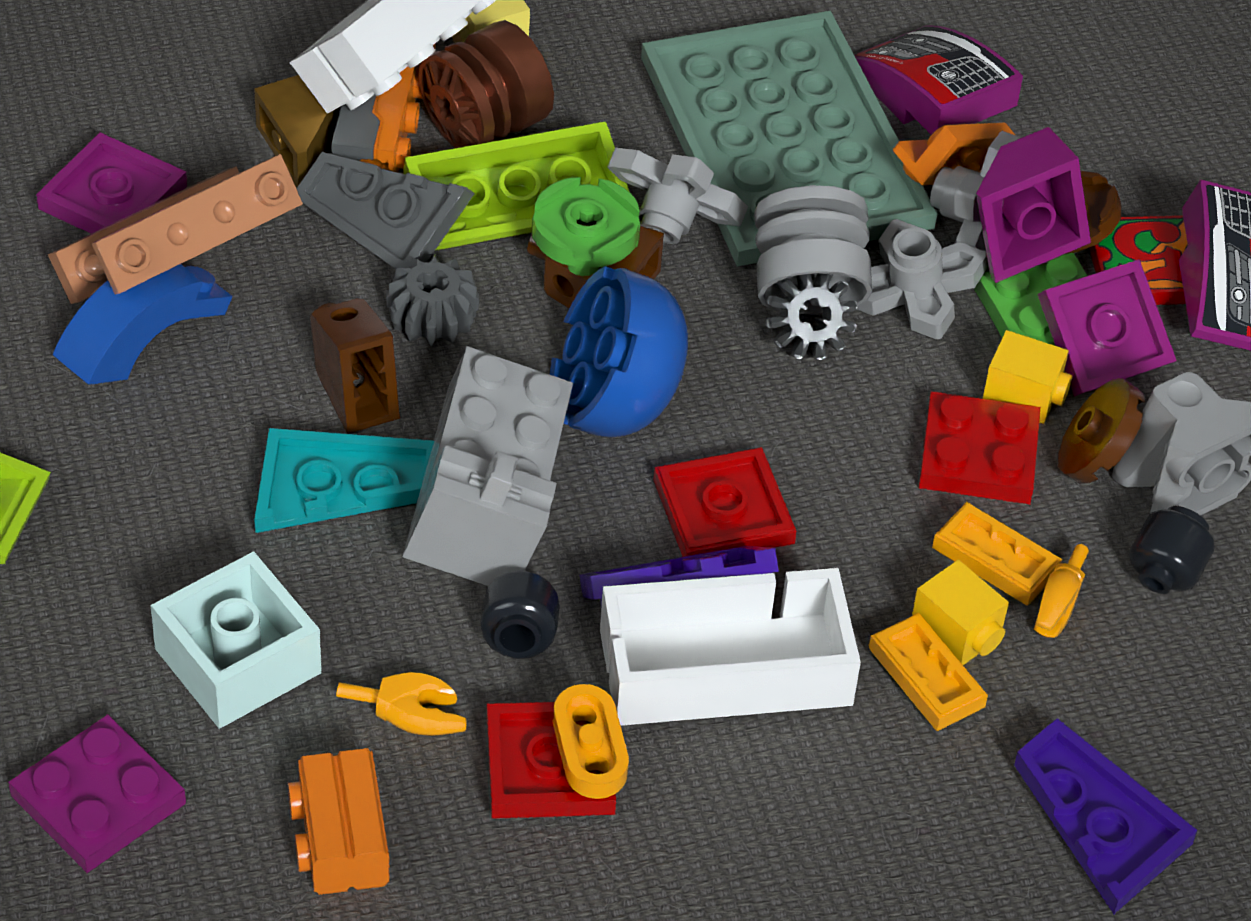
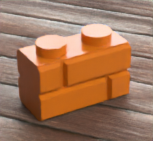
[288,748,389,895]

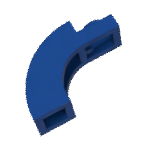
[53,264,233,385]

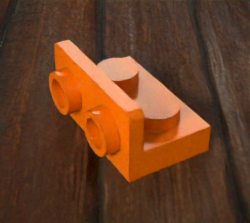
[893,123,1015,185]

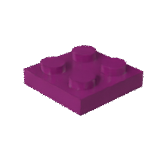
[36,132,187,234]
[1037,259,1177,397]
[8,714,186,873]

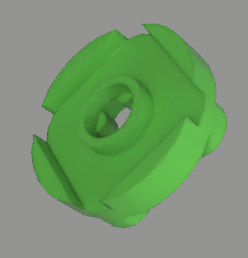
[532,177,640,276]

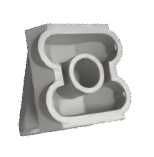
[1112,372,1251,516]

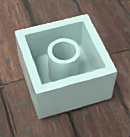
[151,551,321,729]

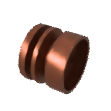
[419,20,554,148]

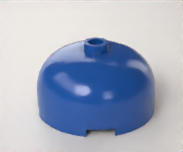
[550,266,688,437]

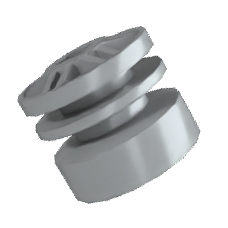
[754,185,872,316]

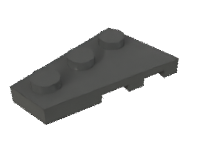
[296,152,475,269]

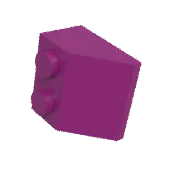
[976,127,1091,283]

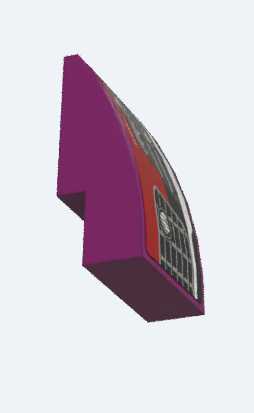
[854,25,1023,135]
[1179,179,1251,351]

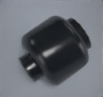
[1129,506,1215,594]
[480,571,560,659]

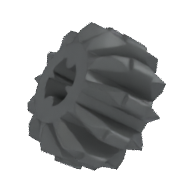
[386,254,479,346]
[765,273,858,360]

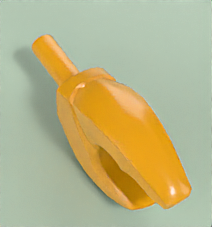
[1034,544,1089,638]
[336,672,467,736]

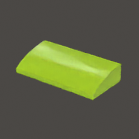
[403,121,630,250]

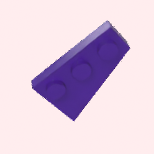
[579,546,779,608]
[1014,718,1198,914]

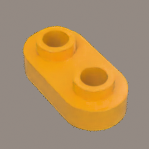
[553,684,629,799]

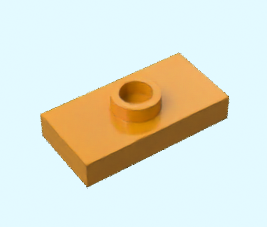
[932,502,1062,606]
[869,613,988,731]

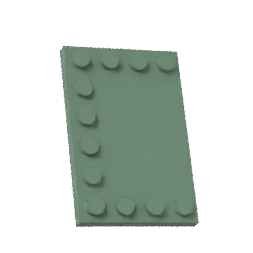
[641,11,937,266]

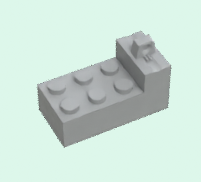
[402,346,573,586]

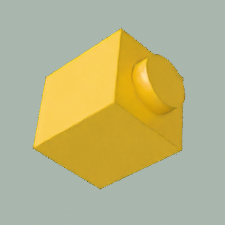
[983,330,1072,424]
[912,559,1009,665]

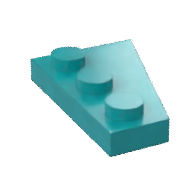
[254,428,434,533]

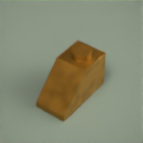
[254,75,339,188]

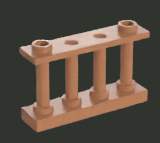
[48,154,303,304]

